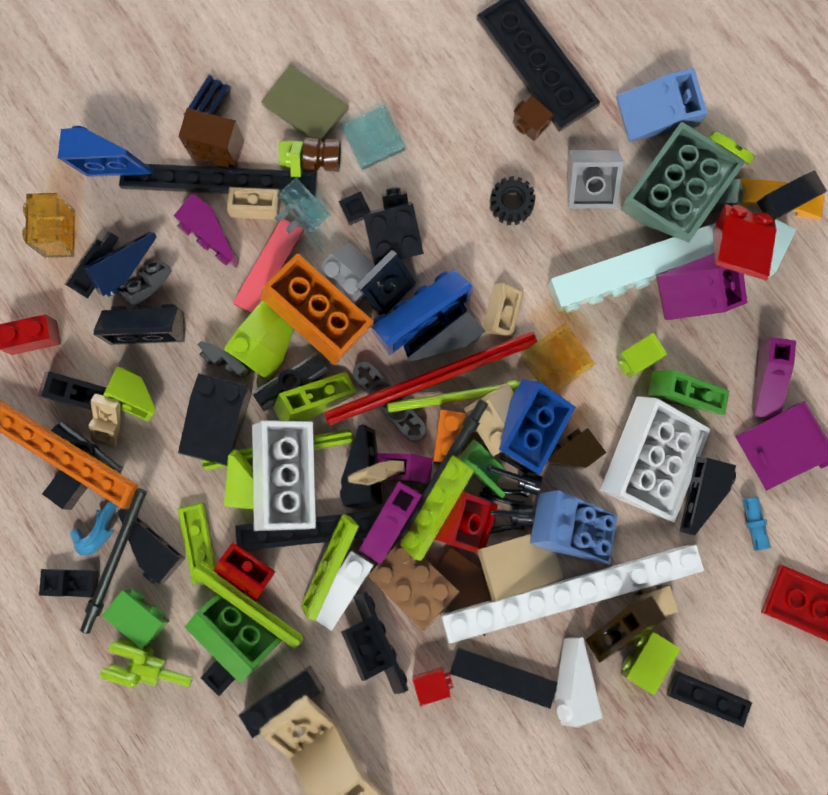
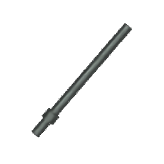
[400,399,489,537]
[80,488,147,634]

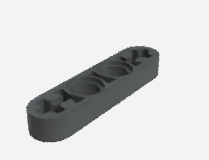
[353,361,426,442]

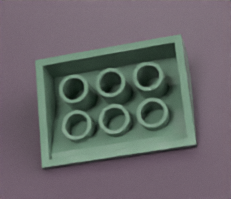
[621,121,745,242]

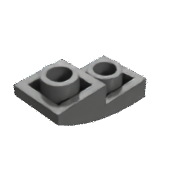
[120,260,172,306]
[197,341,250,379]

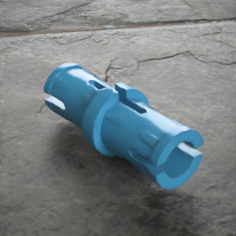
[742,497,771,551]

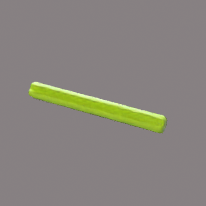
[191,562,303,648]

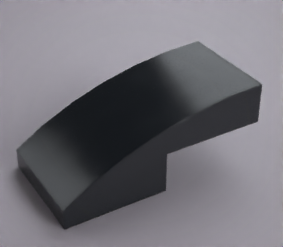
[39,569,99,598]

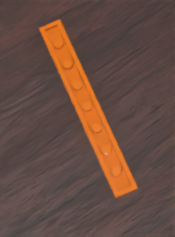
[0,400,138,509]

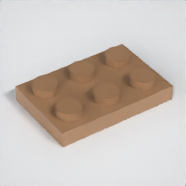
[368,538,460,631]

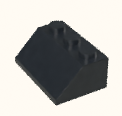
[93,304,185,345]

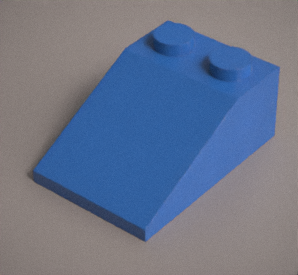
[58,126,153,177]
[499,379,576,475]

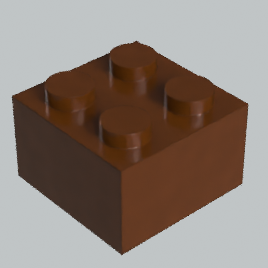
[178,108,244,168]

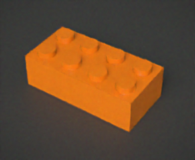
[260,253,374,365]

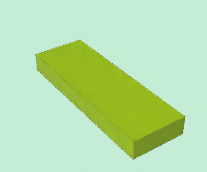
[177,502,217,585]

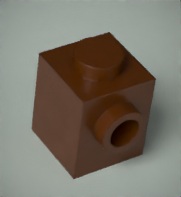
[513,96,554,141]

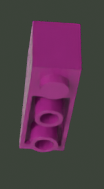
[174,193,239,268]
[753,337,796,419]
[358,482,422,564]

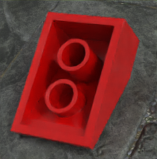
[713,204,777,281]

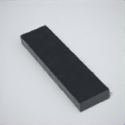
[450,647,557,709]

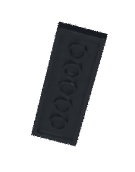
[477,0,600,132]

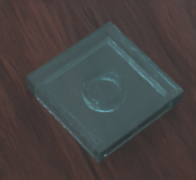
[341,105,406,170]

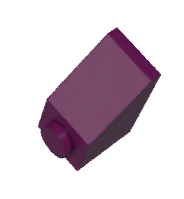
[377,453,433,484]

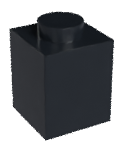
[42,470,88,510]

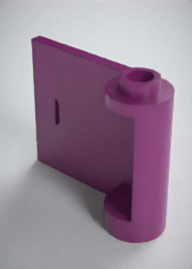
[735,401,828,491]

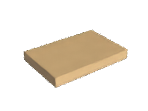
[477,534,563,601]

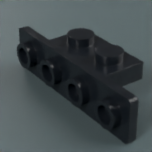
[341,591,409,694]

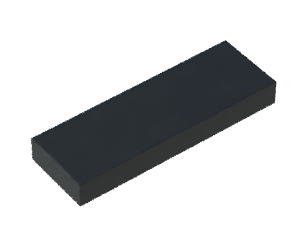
[667,670,753,728]

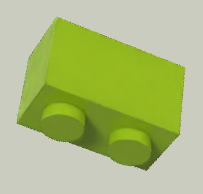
[621,631,681,696]

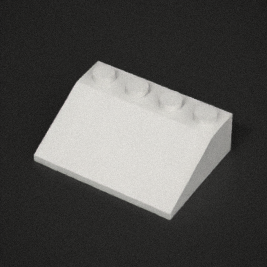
[600,396,710,523]

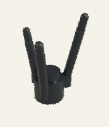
[483,454,543,498]
[479,492,534,534]

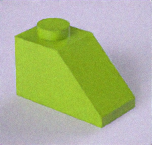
[616,333,668,378]
[103,366,156,421]
[224,450,254,509]

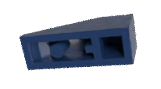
[82,232,157,297]

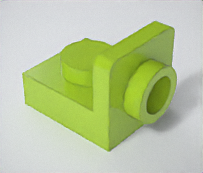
[278,141,304,177]

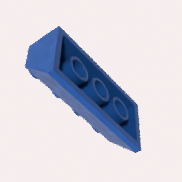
[371,269,473,356]

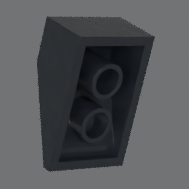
[178,373,251,466]

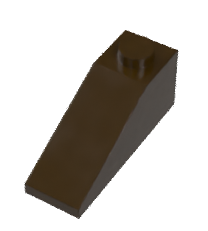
[586,595,667,663]

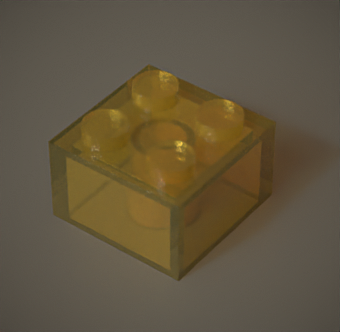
[22,193,75,258]
[520,323,596,393]

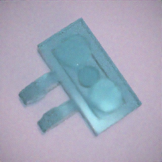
[275,177,330,234]

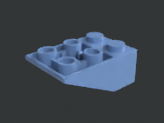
[616,68,708,142]
[530,490,618,565]

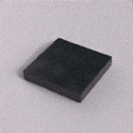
[356,250,416,316]

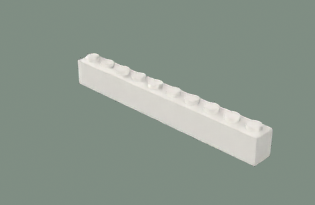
[440,545,704,644]

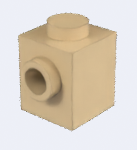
[633,585,678,616]

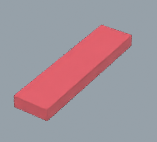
[233,218,304,313]

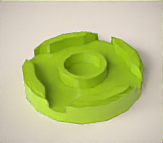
[709,131,755,165]

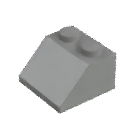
[567,150,623,209]
[317,243,376,307]

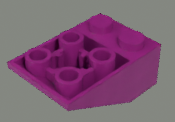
[656,253,748,320]

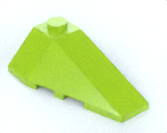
[224,301,293,381]

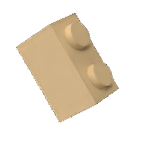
[464,382,514,456]

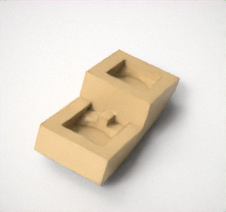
[89,394,121,448]
[348,461,405,485]

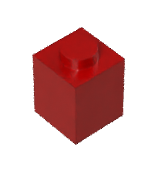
[412,667,454,706]

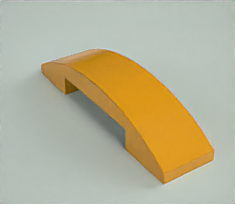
[741,179,825,220]

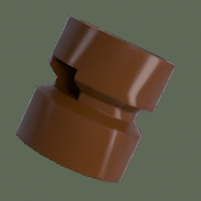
[303,137,341,172]

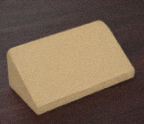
[227,187,279,220]
[483,283,523,338]

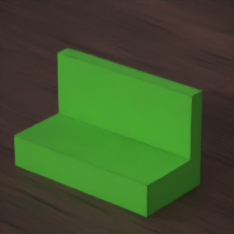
[459,439,507,498]

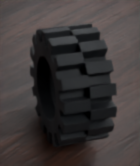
[490,176,536,225]

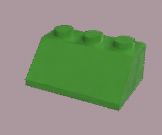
[185,594,282,684]

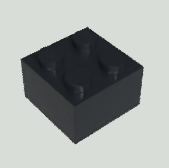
[362,202,424,265]

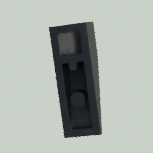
[403,300,485,361]
[37,371,121,412]
[340,424,383,510]
[680,457,736,536]
[117,508,185,584]

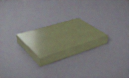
[261,65,349,142]

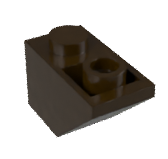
[546,428,607,470]

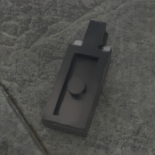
[64,231,119,299]

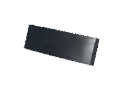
[757,170,827,220]

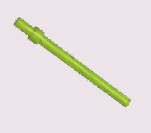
[387,379,536,413]

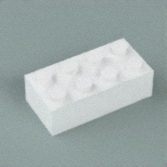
[252,421,316,531]

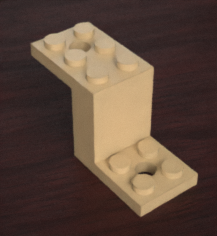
[260,695,386,795]

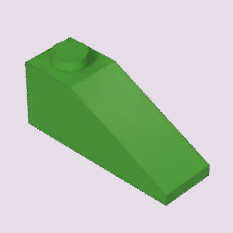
[648,370,729,415]

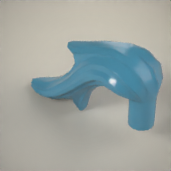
[70,501,118,556]

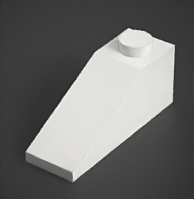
[316,550,375,631]
[555,637,602,727]

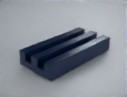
[184,75,231,116]

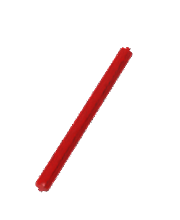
[324,332,537,425]

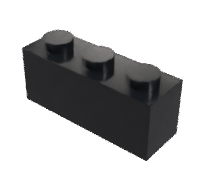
[238,666,324,739]

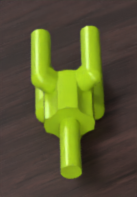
[99,638,193,688]

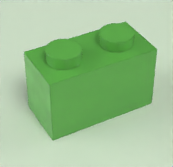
[102,589,169,649]

